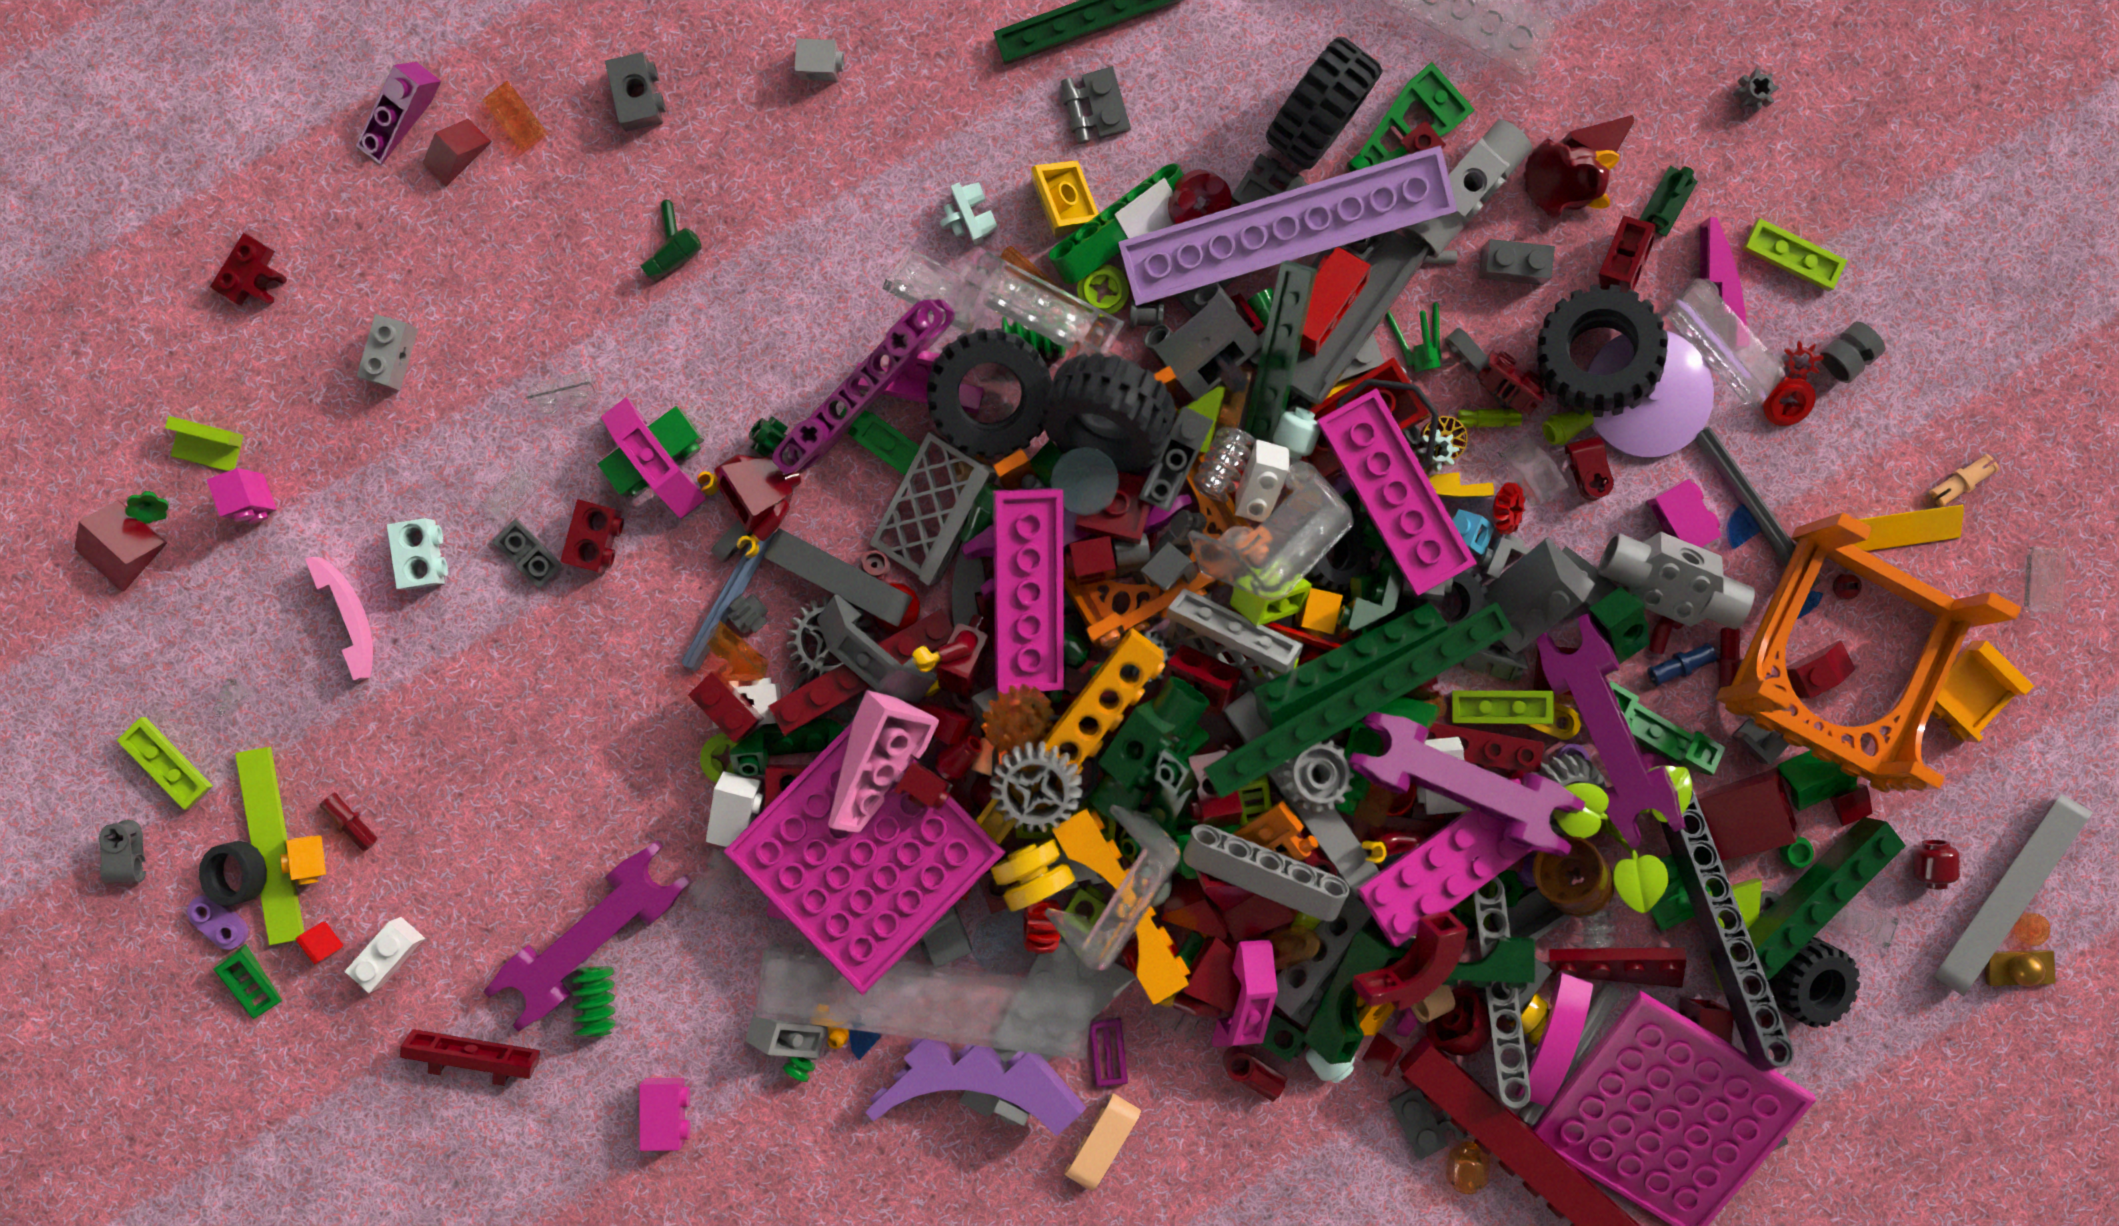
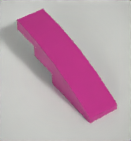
[1699,217,1748,352]

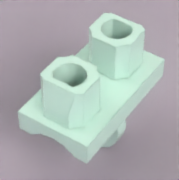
[940,182,998,246]

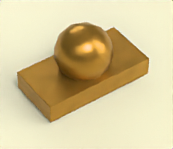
[1985,950,2056,987]

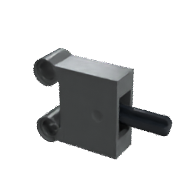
[1144,282,1263,401]

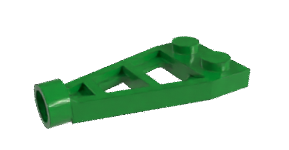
[1347,62,1475,172]

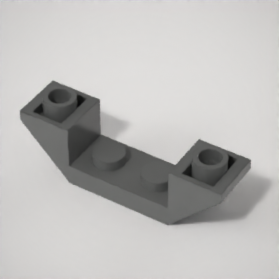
[817,594,938,703]

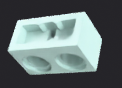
[387,518,448,590]

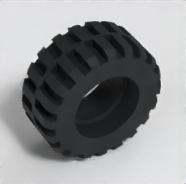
[1266,37,1383,170]
[1537,284,1668,417]
[927,328,1052,459]
[1040,353,1176,473]

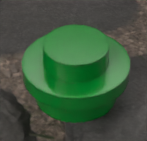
[1779,836,1814,869]

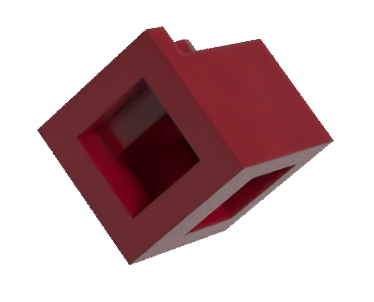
[894,762,950,811]

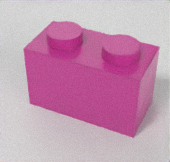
[206,468,277,524]
[1647,479,1722,547]
[639,1077,691,1151]

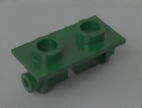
[1639,165,1698,237]

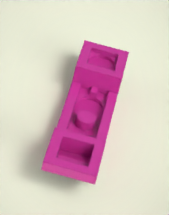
[1515,972,1593,1107]

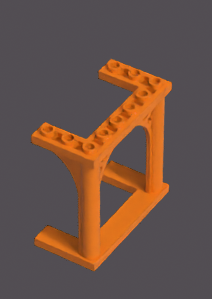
[993,366,1272,652]
[1716,512,2022,793]

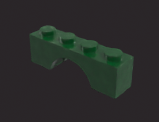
[1303,928,1408,1065]
[1400,935,1535,988]

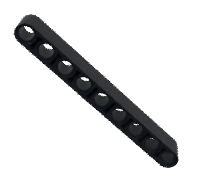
[1660,788,1794,1072]

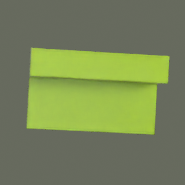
[165,416,244,471]

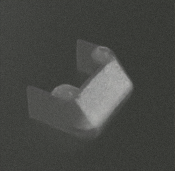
[1653,278,1785,417]
[1188,457,1354,600]
[1045,805,1180,971]

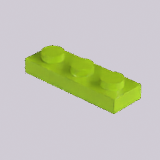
[1742,218,1848,292]
[1452,690,1554,724]
[116,717,213,810]

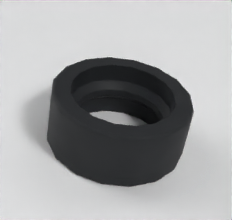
[199,841,267,906]

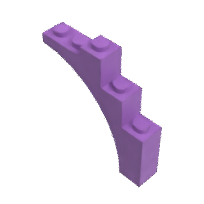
[865,1031,1087,1136]

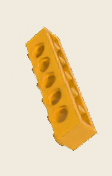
[1010,627,1165,809]

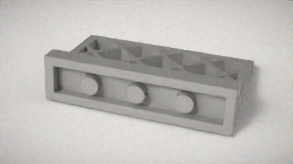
[869,431,998,586]
[1166,588,1303,695]

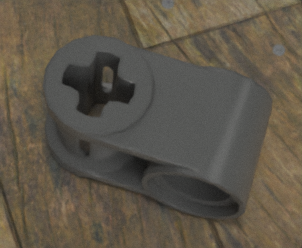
[1111,533,1150,578]
[99,819,146,884]

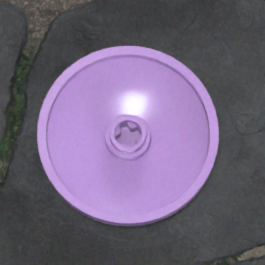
[1586,331,1714,458]

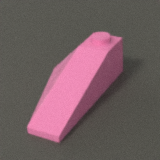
[828,691,939,833]

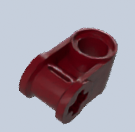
[1565,435,1614,501]

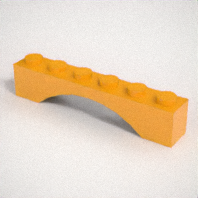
[1051,807,1190,1005]

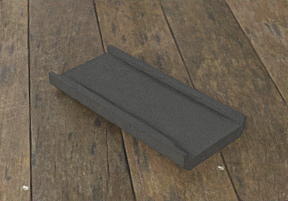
[1246,231,1430,404]

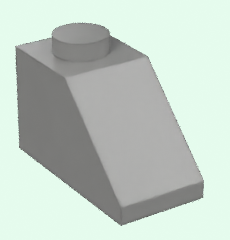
[745,1009,827,1058]

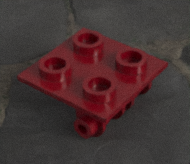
[1476,350,1544,416]

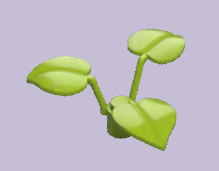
[1552,766,1692,913]

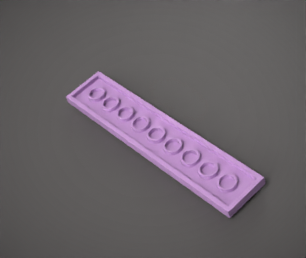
[1118,145,1458,306]

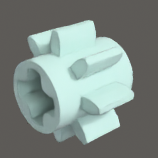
[1415,429,1459,472]

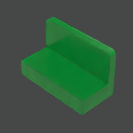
[1777,750,1857,811]

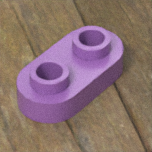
[187,895,248,950]

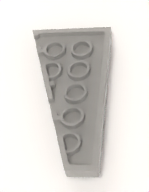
[959,932,1137,1117]

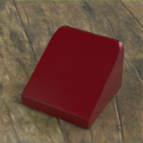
[1830,784,1873,826]
[1362,1032,1402,1077]

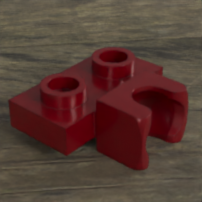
[210,232,287,306]

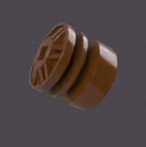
[1532,835,1615,918]

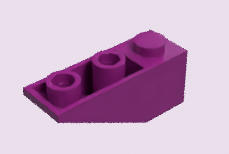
[356,62,441,165]

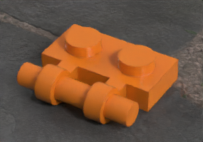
[1232,800,1318,861]

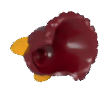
[1523,141,1619,219]

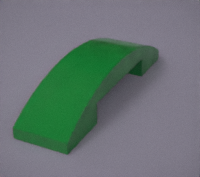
[1609,681,1726,776]

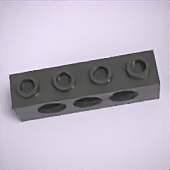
[1275,892,1381,1026]

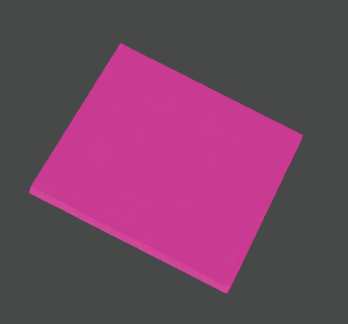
[723,722,1006,996]
[1531,990,1816,1226]

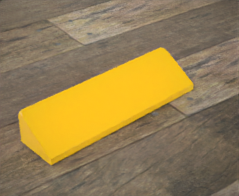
[1852,504,1964,551]

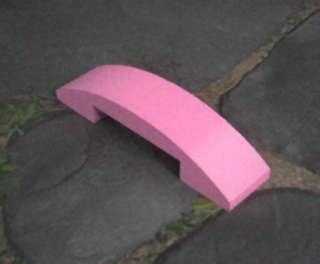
[305,557,373,680]

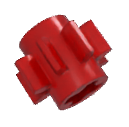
[1780,340,1824,381]

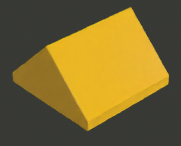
[1031,160,1099,238]

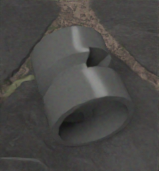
[1819,321,1886,383]

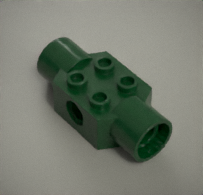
[1089,677,1209,823]

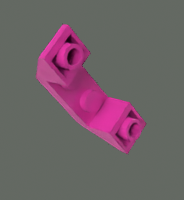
[601,397,707,519]
[1211,940,1278,1047]

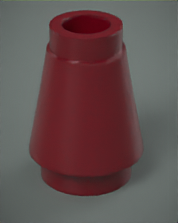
[935,736,983,780]

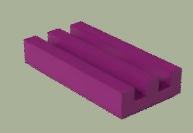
[1089,1017,1128,1087]

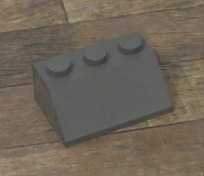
[1485,537,1595,654]

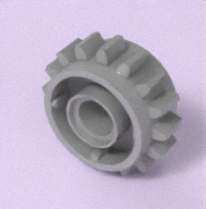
[1278,740,1354,813]

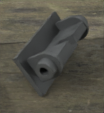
[1459,645,1528,682]

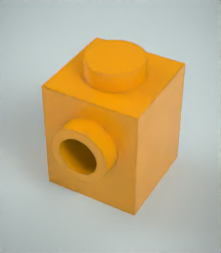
[280,835,326,885]

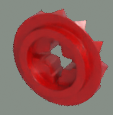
[1761,376,1816,426]
[1492,482,1526,535]

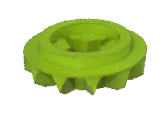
[1077,264,1129,317]
[700,733,744,783]

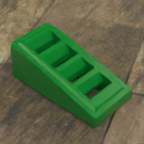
[213,944,282,1020]

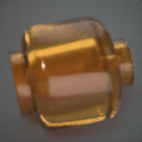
[1446,1141,1491,1195]

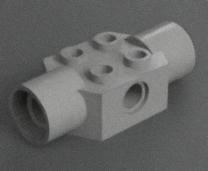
[1402,119,1532,258]
[1598,532,1755,630]

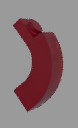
[1352,910,1468,1011]

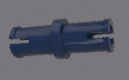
[1647,643,1717,687]

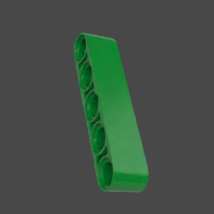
[1048,163,1184,284]

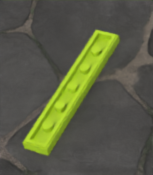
[235,747,304,945]

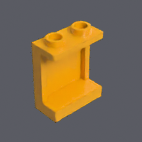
[1930,640,2034,742]

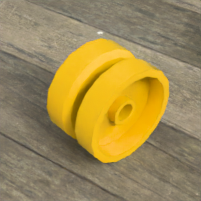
[990,836,1076,911]

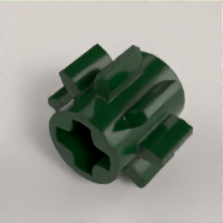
[749,416,788,457]

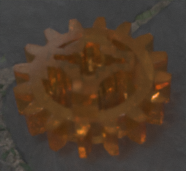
[981,683,1054,756]

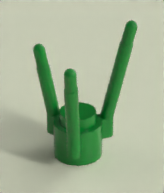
[1385,302,1442,372]

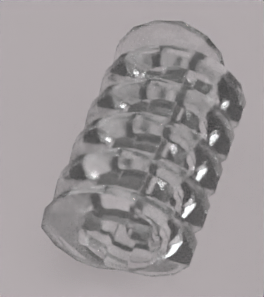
[1193,427,1256,502]
[1573,879,1616,949]

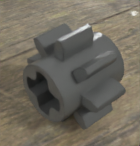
[1733,69,1779,113]
[728,594,768,633]

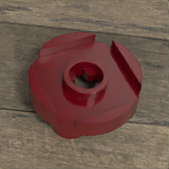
[1168,169,1232,225]

